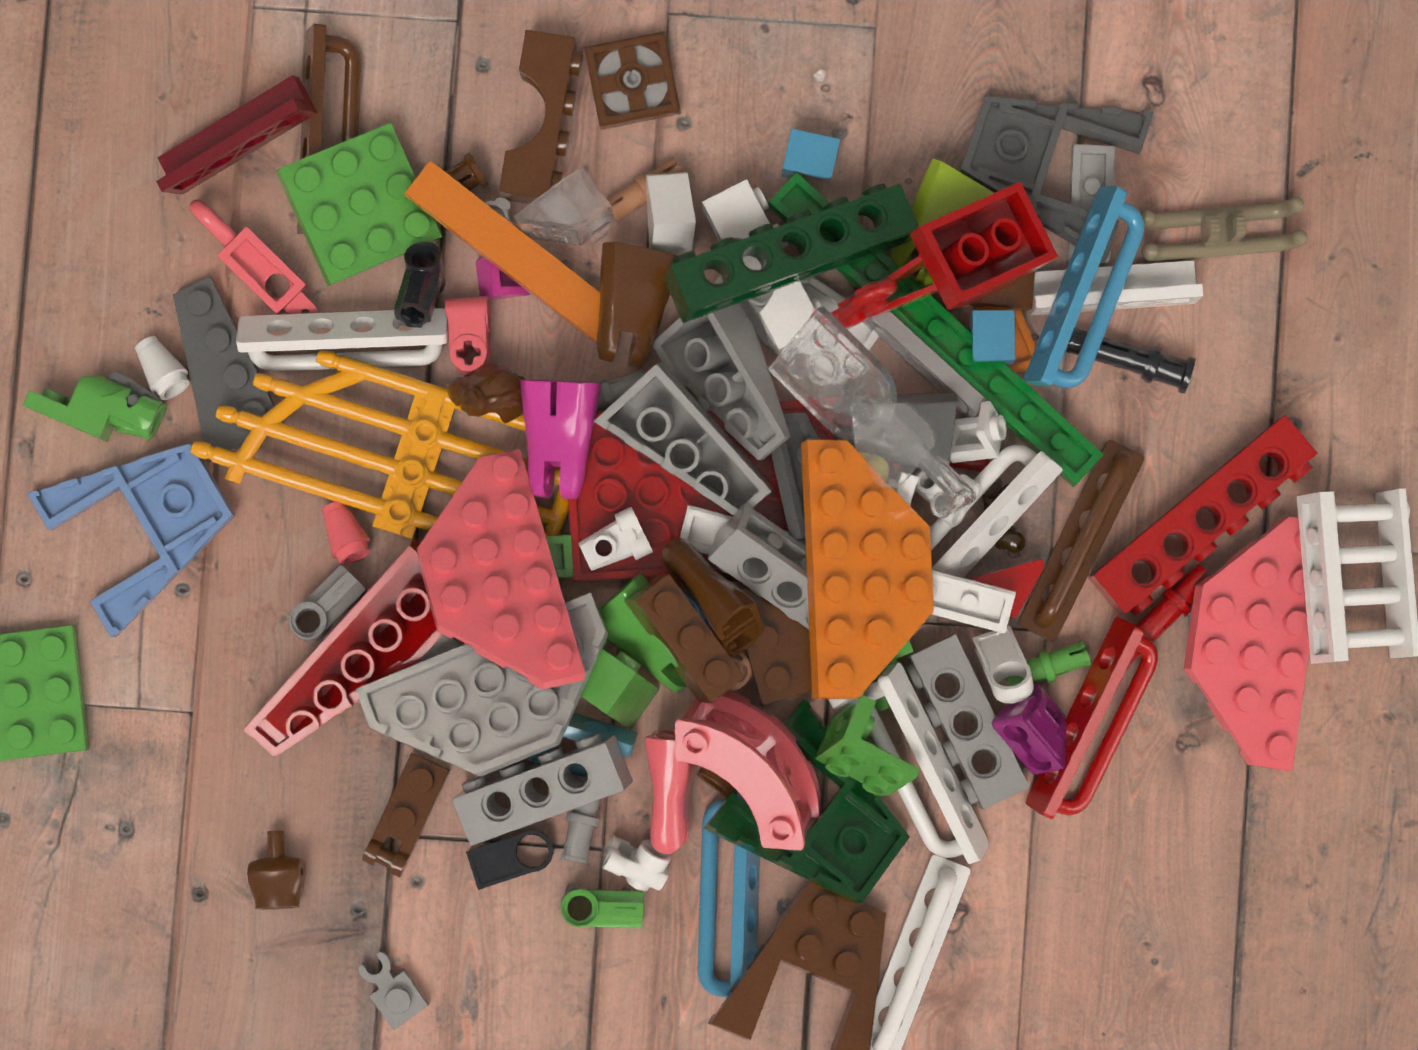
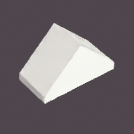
[646,172,696,256]

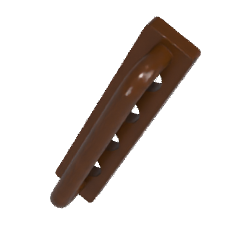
[297,23,361,234]
[1018,440,1145,642]

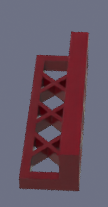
[156,75,317,195]

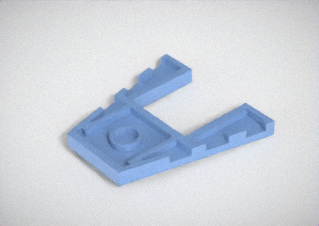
[27,443,236,637]

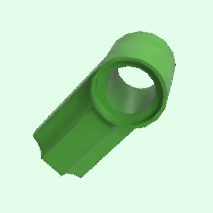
[560,888,644,929]

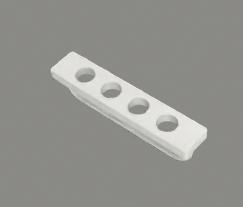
[236,308,448,372]
[930,444,1063,578]
[863,662,989,864]
[870,854,970,1050]

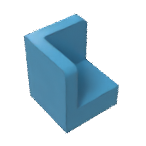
[781,128,840,180]
[969,310,1015,365]

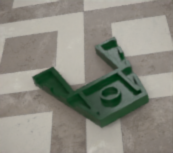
[704,699,910,904]

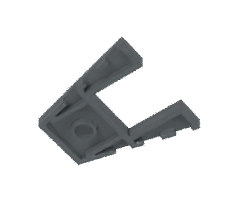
[960,96,1154,263]

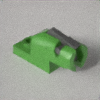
[23,371,166,442]

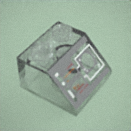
[513,166,614,246]

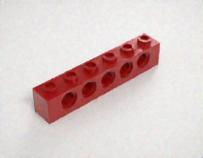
[1088,415,1318,616]

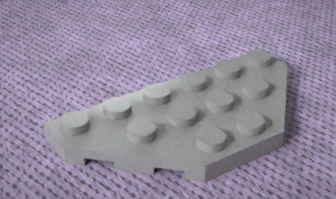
[356,593,608,777]

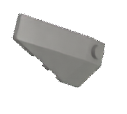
[653,303,790,461]

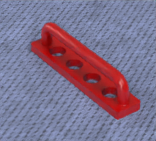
[1025,616,1158,819]

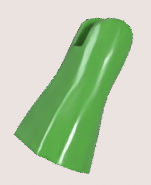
[599,571,687,693]

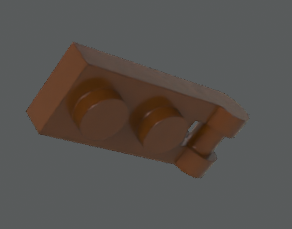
[362,753,451,878]

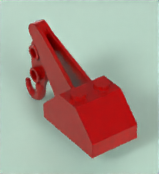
[821,182,1059,337]

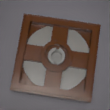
[584,31,681,130]

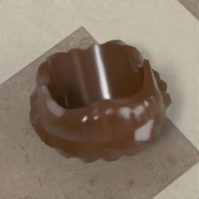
[446,363,526,423]

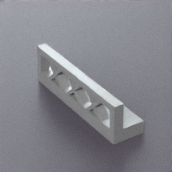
[863,311,988,418]

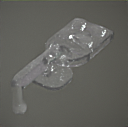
[768,306,976,518]

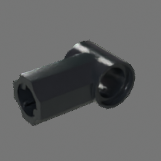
[394,242,446,328]

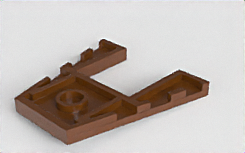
[708,881,886,1050]

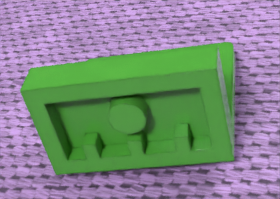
[815,695,920,796]

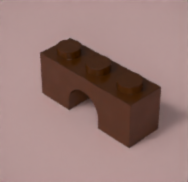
[624,574,745,703]

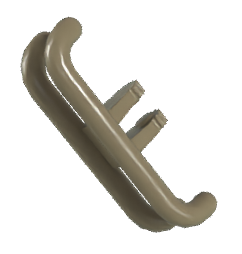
[1140,196,1308,262]

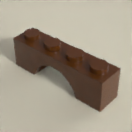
[499,30,583,207]

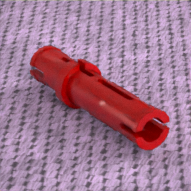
[1113,563,1212,670]

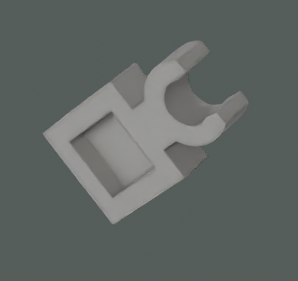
[358,950,429,1030]

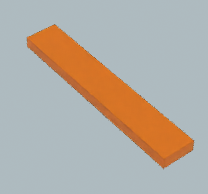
[404,160,600,345]

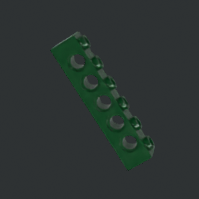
[663,183,919,323]

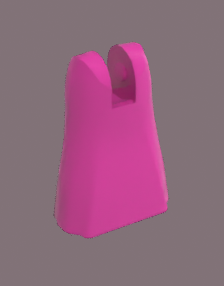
[520,380,601,499]

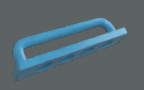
[1024,186,1145,388]
[697,792,760,997]

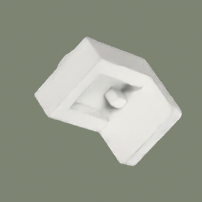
[950,401,1006,463]

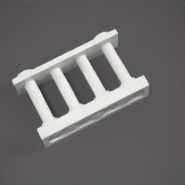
[1296,488,1418,664]

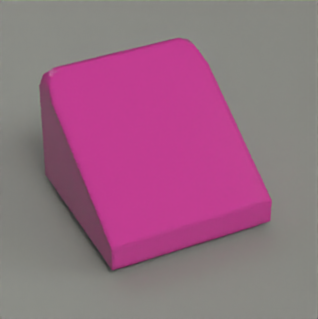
[476,257,530,300]

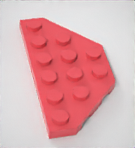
[417,449,585,690]
[1183,516,1309,771]

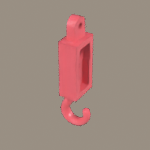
[189,200,318,315]

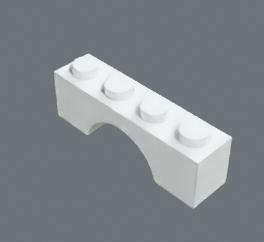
[702,179,825,356]

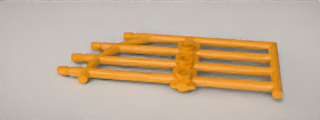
[190,350,569,539]

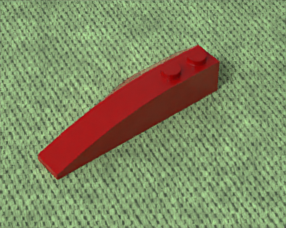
[243,537,443,757]

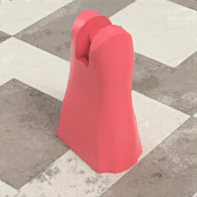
[645,730,697,854]

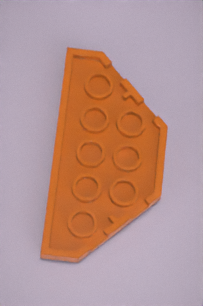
[801,440,934,699]

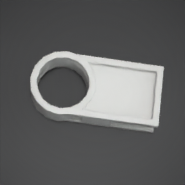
[972,626,1034,704]

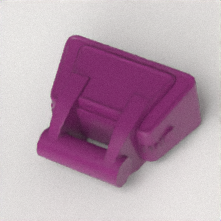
[992,681,1067,775]

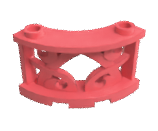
[675,691,822,850]

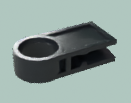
[466,830,554,890]

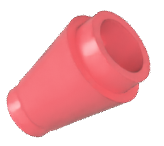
[321,501,371,565]

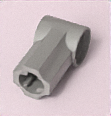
[289,565,367,642]

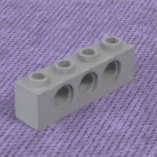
[708,504,809,629]
[905,635,1029,809]
[452,733,633,846]

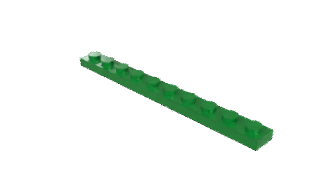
[768,172,1104,487]

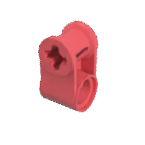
[445,296,491,376]

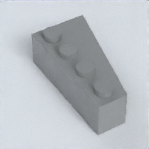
[594,362,774,515]

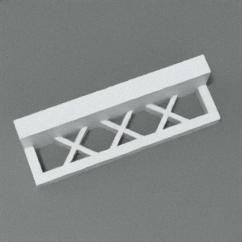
[1030,260,1203,316]

